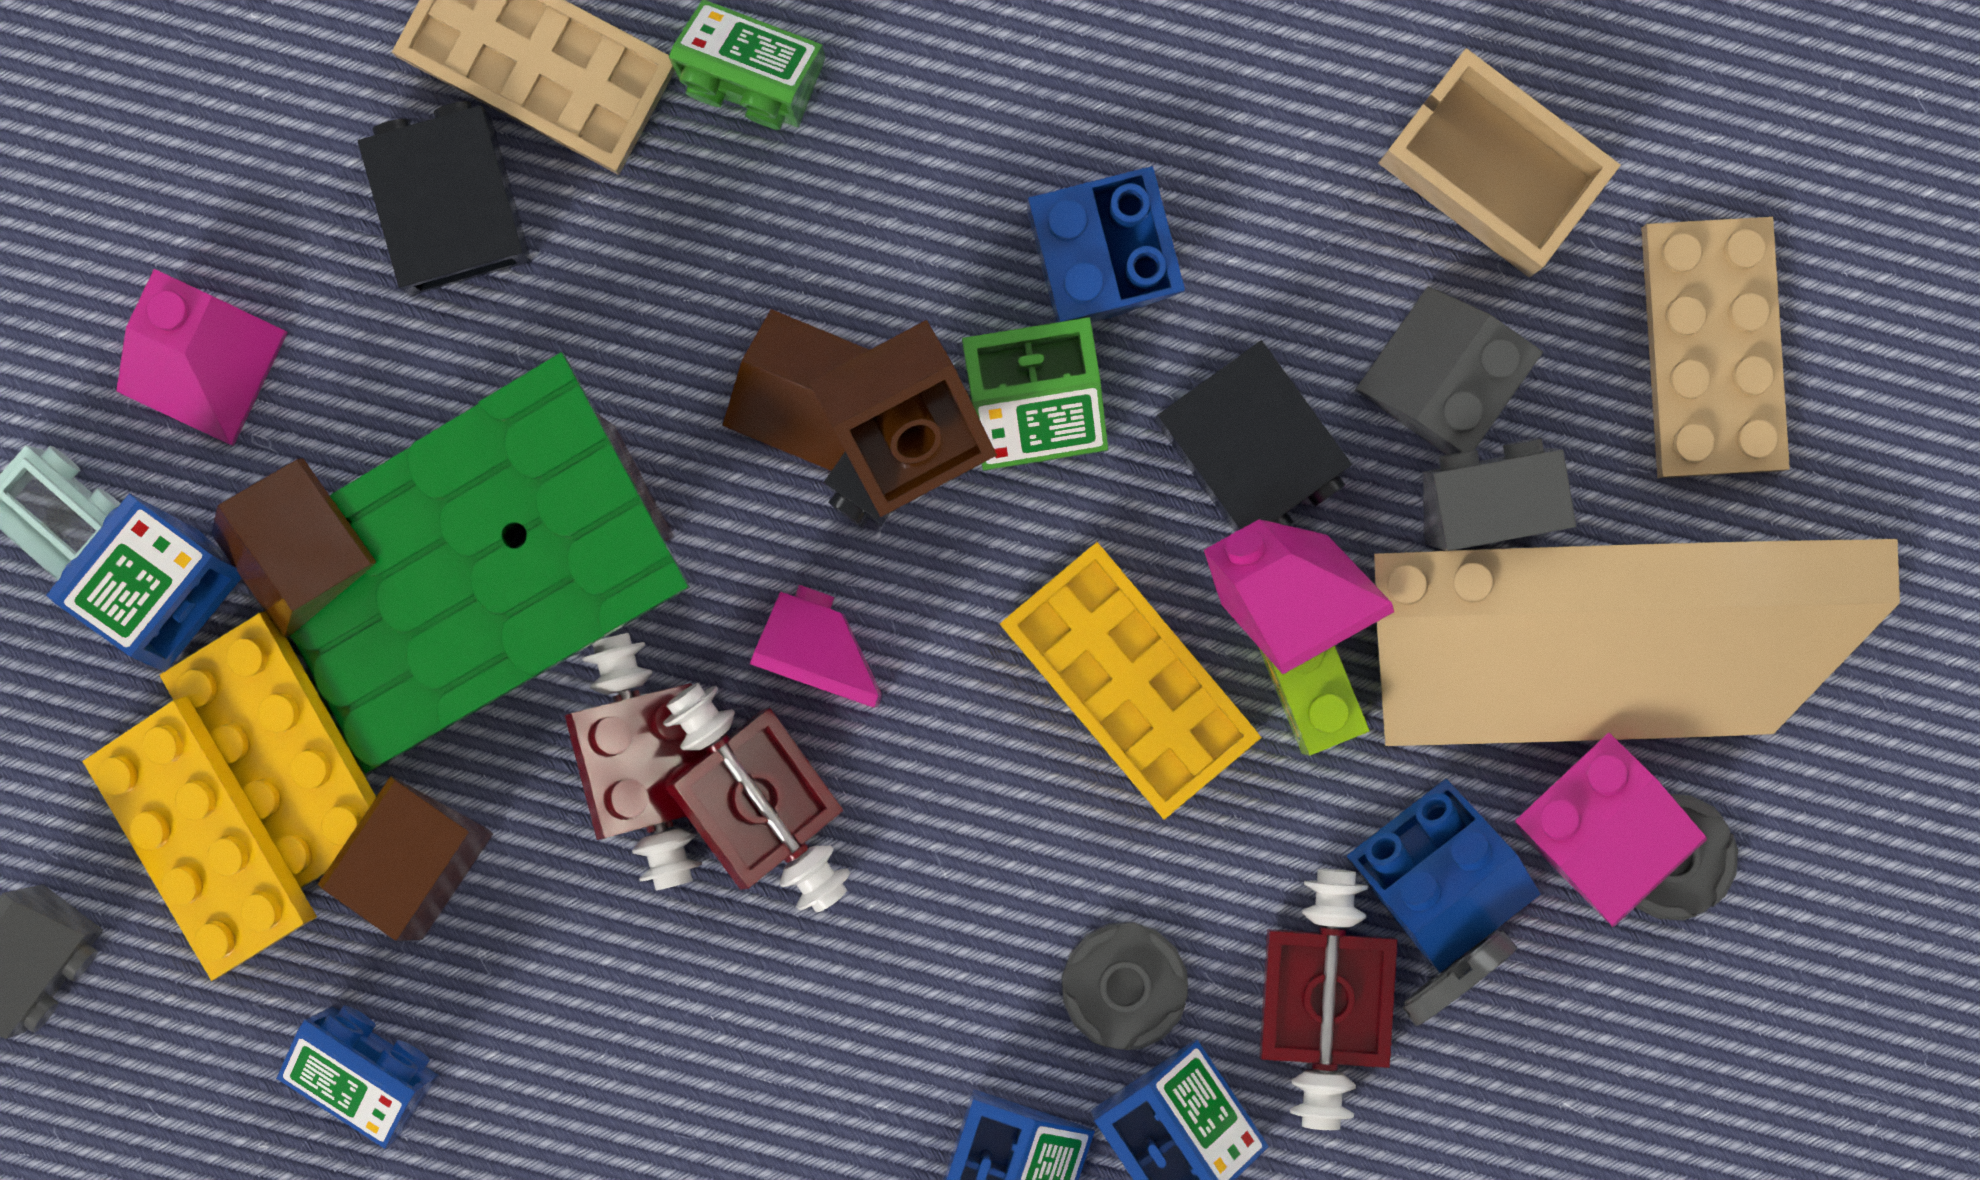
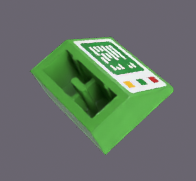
[669,0,826,130]
[962,317,1108,471]

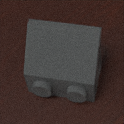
[1355,286,1543,455]
[1423,438,1577,551]
[0,884,103,1039]

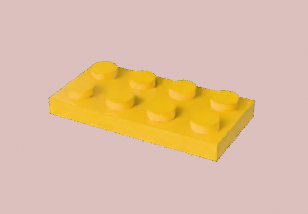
[999,542,1262,820]
[159,611,376,889]
[82,696,317,981]

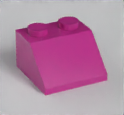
[1515,732,1707,927]

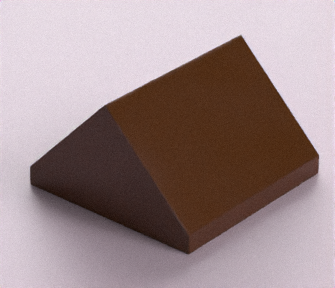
[722,309,869,471]
[211,458,377,638]
[318,776,493,941]

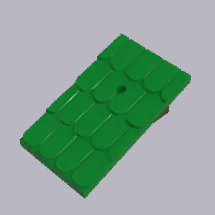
[290,352,690,774]

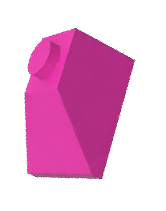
[116,269,288,446]
[1204,519,1394,674]
[750,585,882,708]

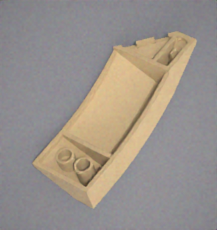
[1374,539,1900,746]

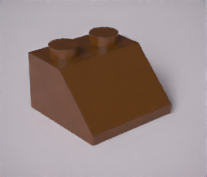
[809,320,997,517]

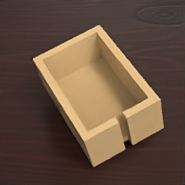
[1378,48,1621,278]

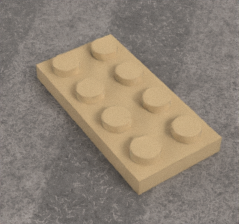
[392,0,675,175]
[1641,217,1790,478]

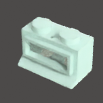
[0,445,121,580]

